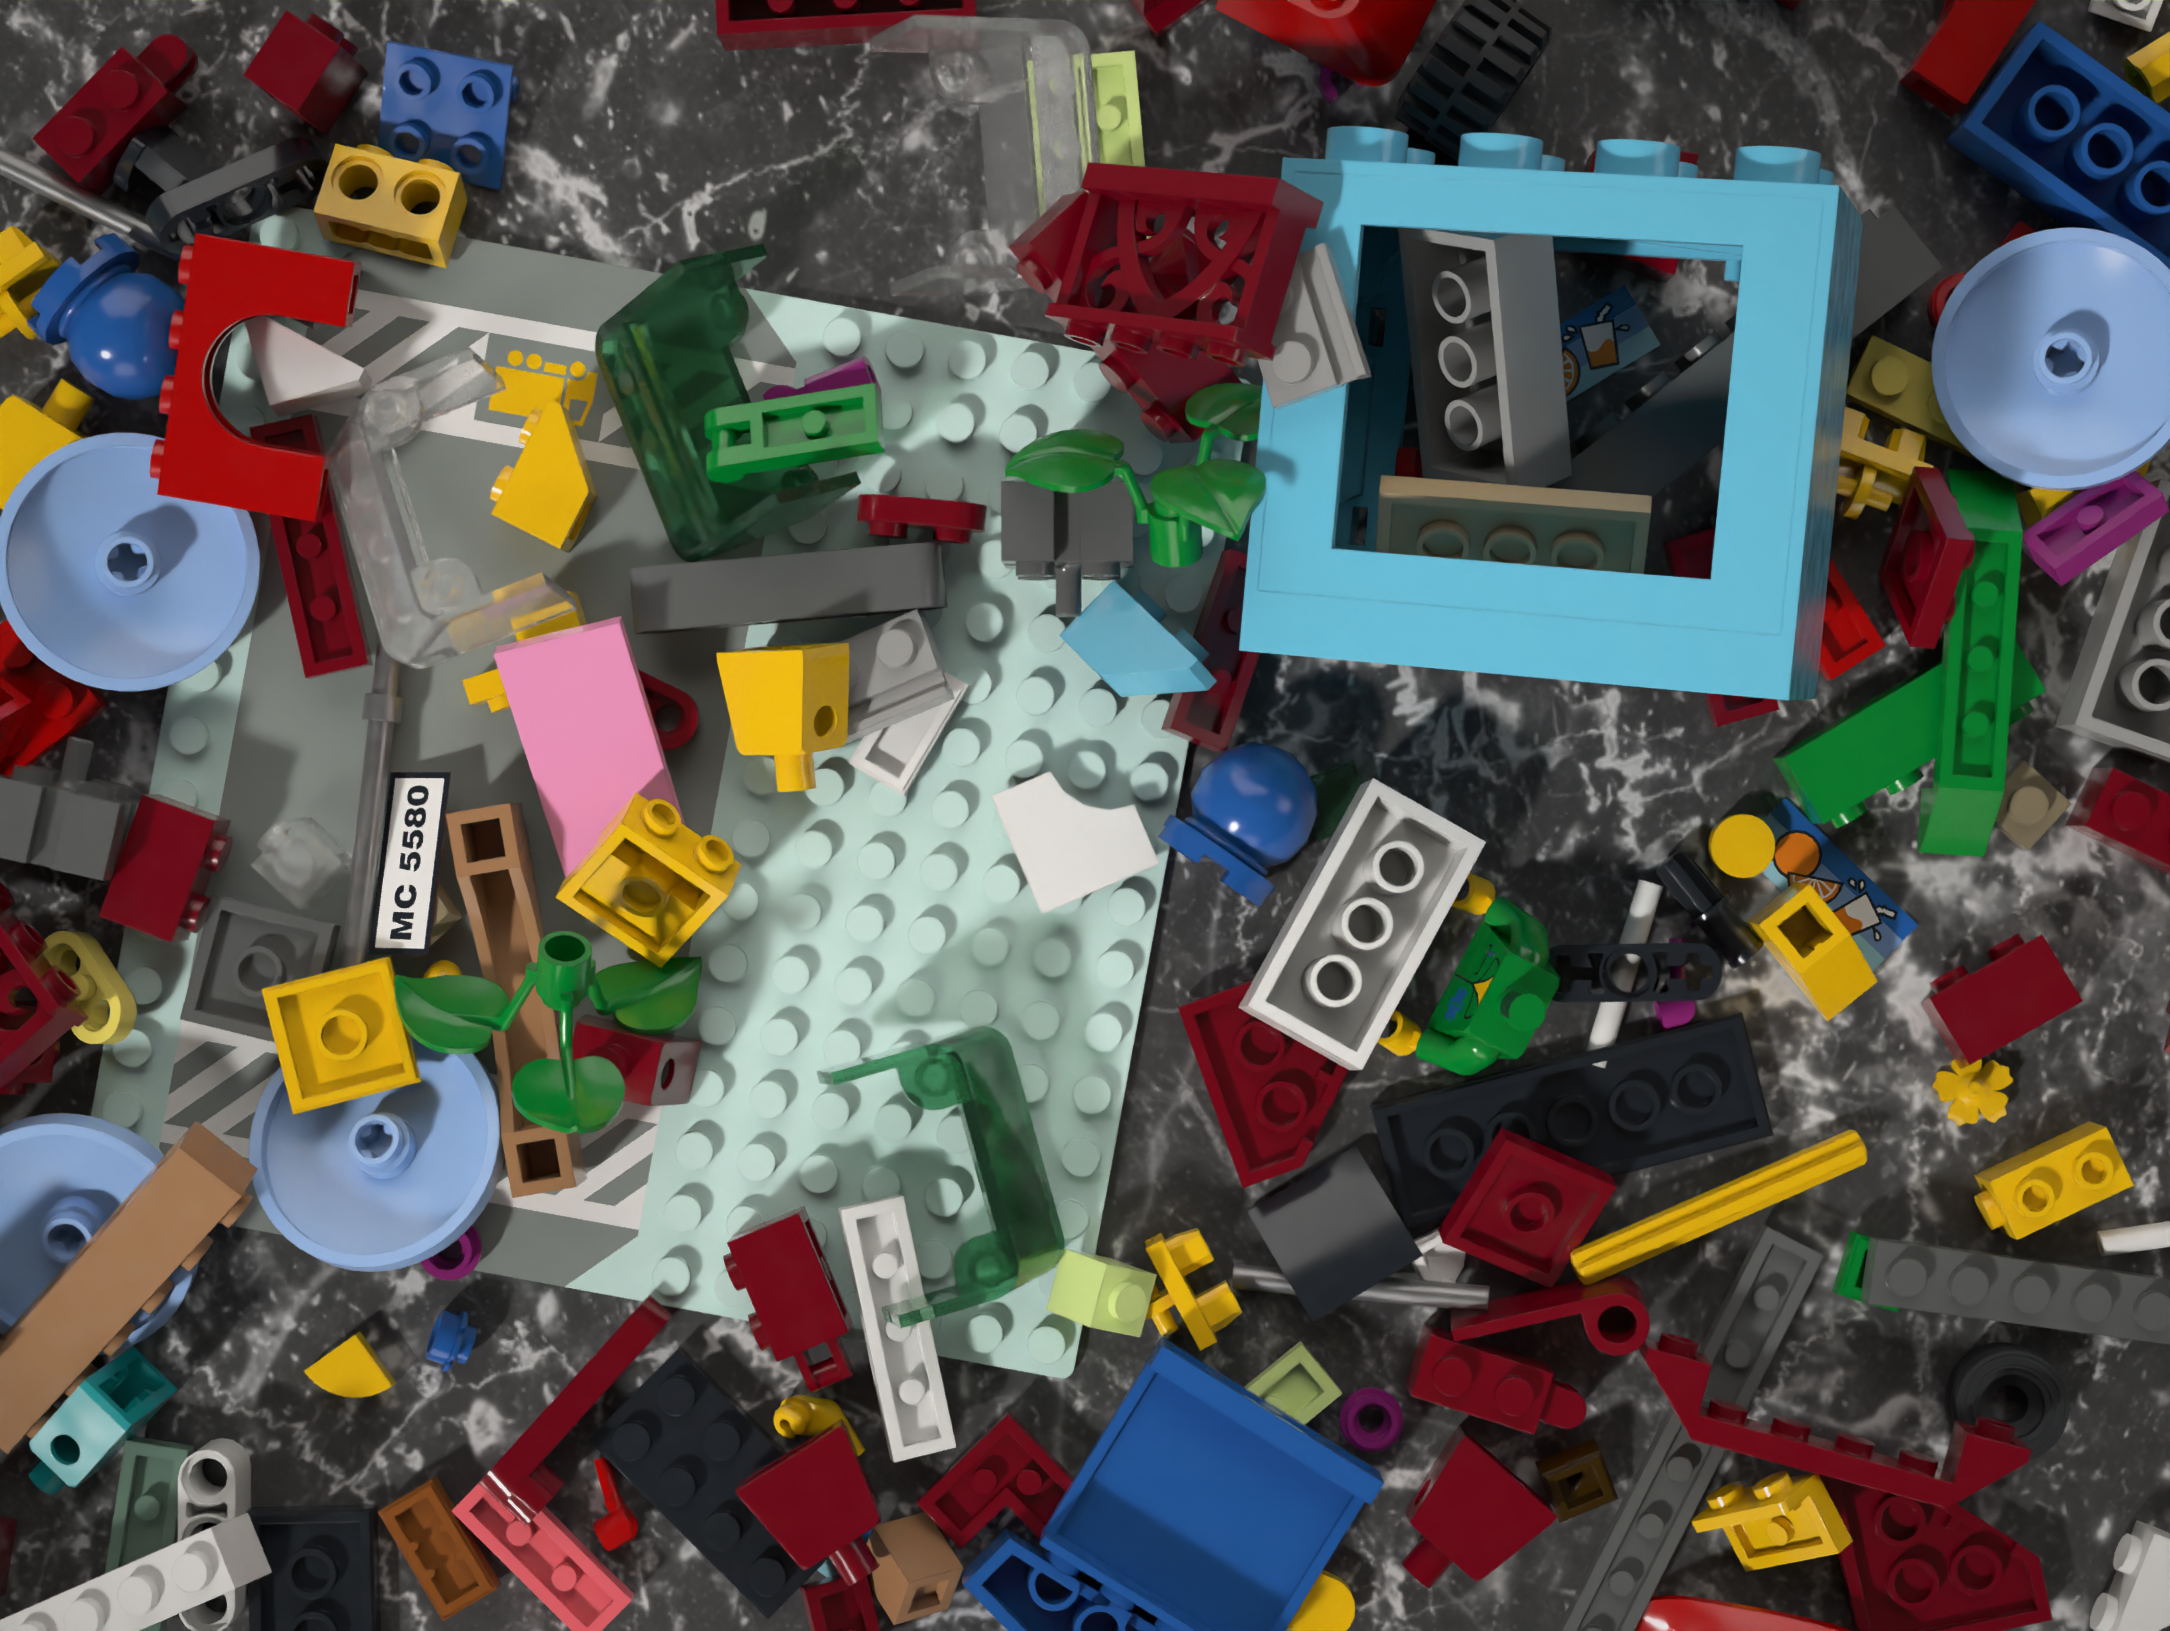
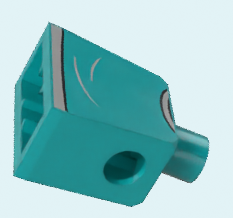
[28,1346,178,1495]

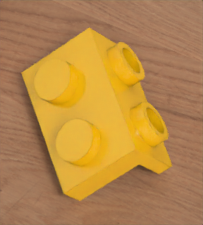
[1691,1471,1853,1572]

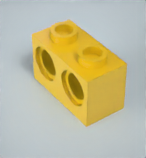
[313,143,468,269]

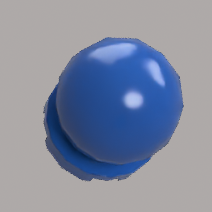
[27,233,185,400]
[1158,742,1317,907]

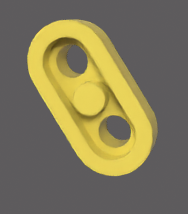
[43,931,137,1044]

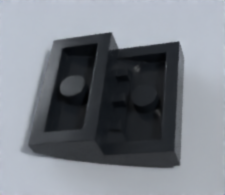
[1247,1146,1423,1322]

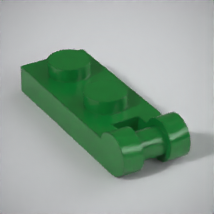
[704,383,885,483]

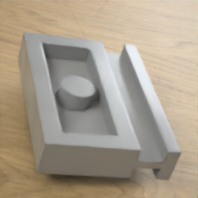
[1233,243,1372,409]
[838,609,955,744]

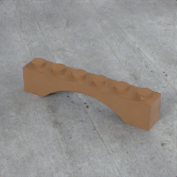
[446,803,587,1198]

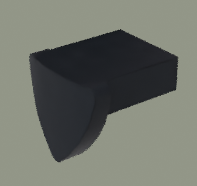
[113,125,218,194]

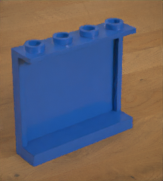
[1039,1337,1384,1631]

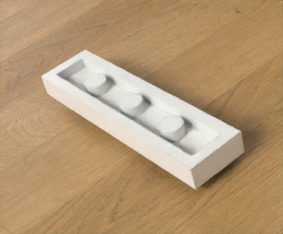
[838,1194,956,1463]

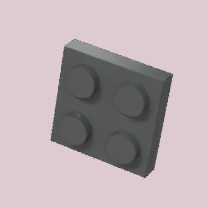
[180,895,341,1042]

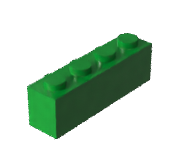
[1772,640,2046,828]

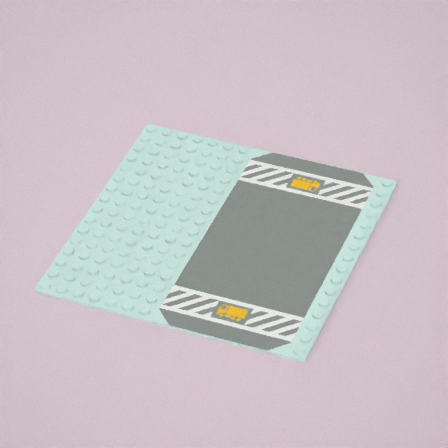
[91,207,1250,1378]

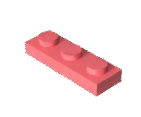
[451,1483,635,1631]

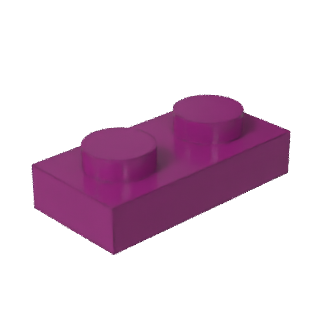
[2022,471,2169,586]

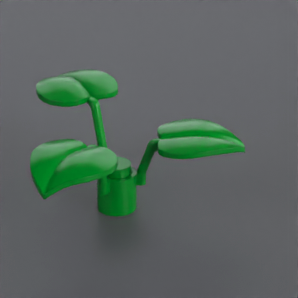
[1005,383,1266,567]
[394,931,702,1134]

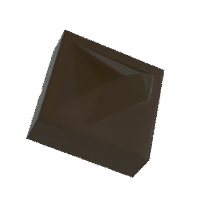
[1535,1438,1618,1523]

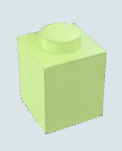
[1046,1248,1157,1337]

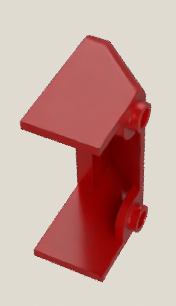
[1215,0,1437,87]

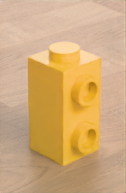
[1974,1121,2134,1240]

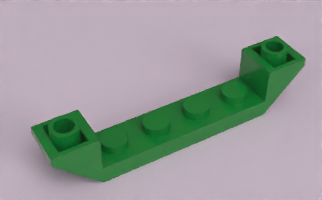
[1917,468,2023,857]

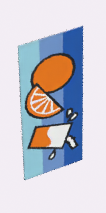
[1560,285,1660,402]
[1762,798,1918,972]

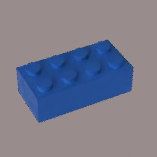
[1945,20,2170,269]

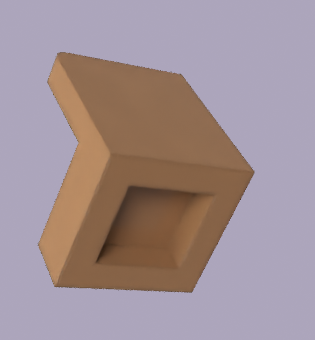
[867,1512,964,1625]

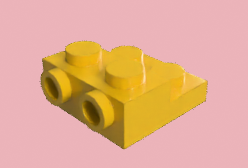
[556,792,742,968]

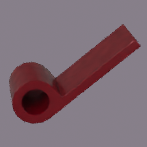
[1450,1273,1650,1356]

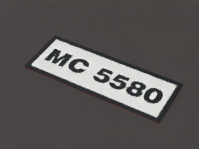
[369,772,451,955]

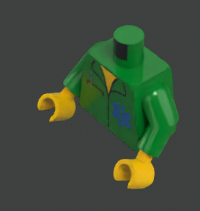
[1377,873,1561,1075]

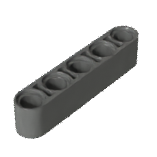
[629,542,948,634]

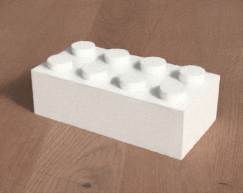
[1238,778,1486,1070]

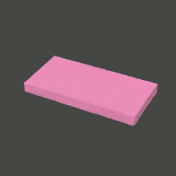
[493,616,686,879]

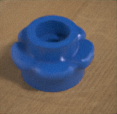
[425,1310,477,1372]

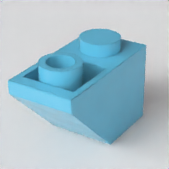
[1059,580,1217,697]

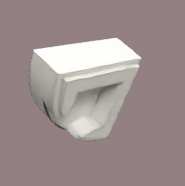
[1411,1227,1466,1283]

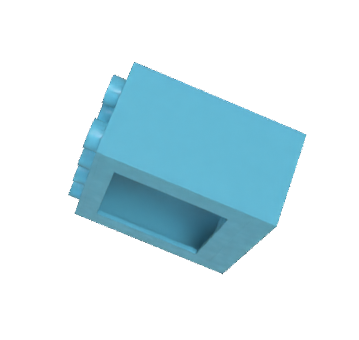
[1239,126,1863,701]

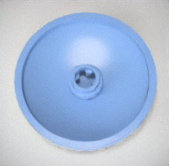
[1931,228,2170,491]
[0,433,260,692]
[249,1035,505,1272]
[0,1113,200,1355]

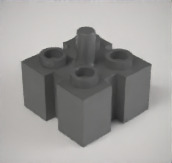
[1001,481,1134,617]
[0,736,140,881]

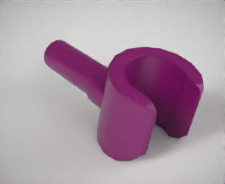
[1653,938,1695,1030]

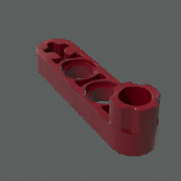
[479,1295,673,1526]

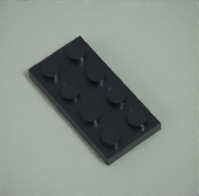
[588,1346,829,1619]

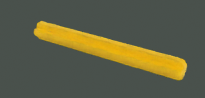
[1570,1130,1868,1285]

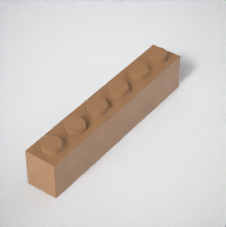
[0,1121,257,1454]

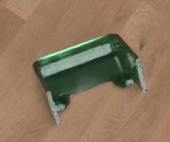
[595,244,861,563]
[816,1026,1065,1328]

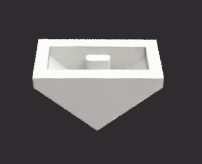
[244,315,372,417]

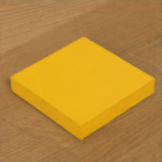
[261,956,422,1115]

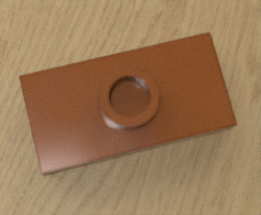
[378,1476,501,1621]

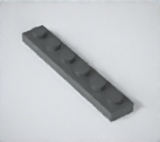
[1860,1236,2170,1345]

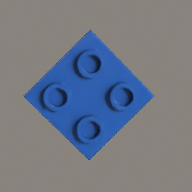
[378,40,520,190]

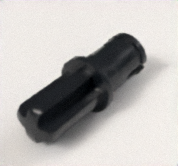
[1656,850,1764,969]

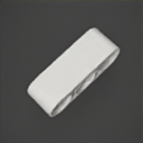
[178,1438,251,1631]

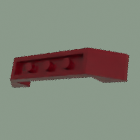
[1639,1333,2031,1508]

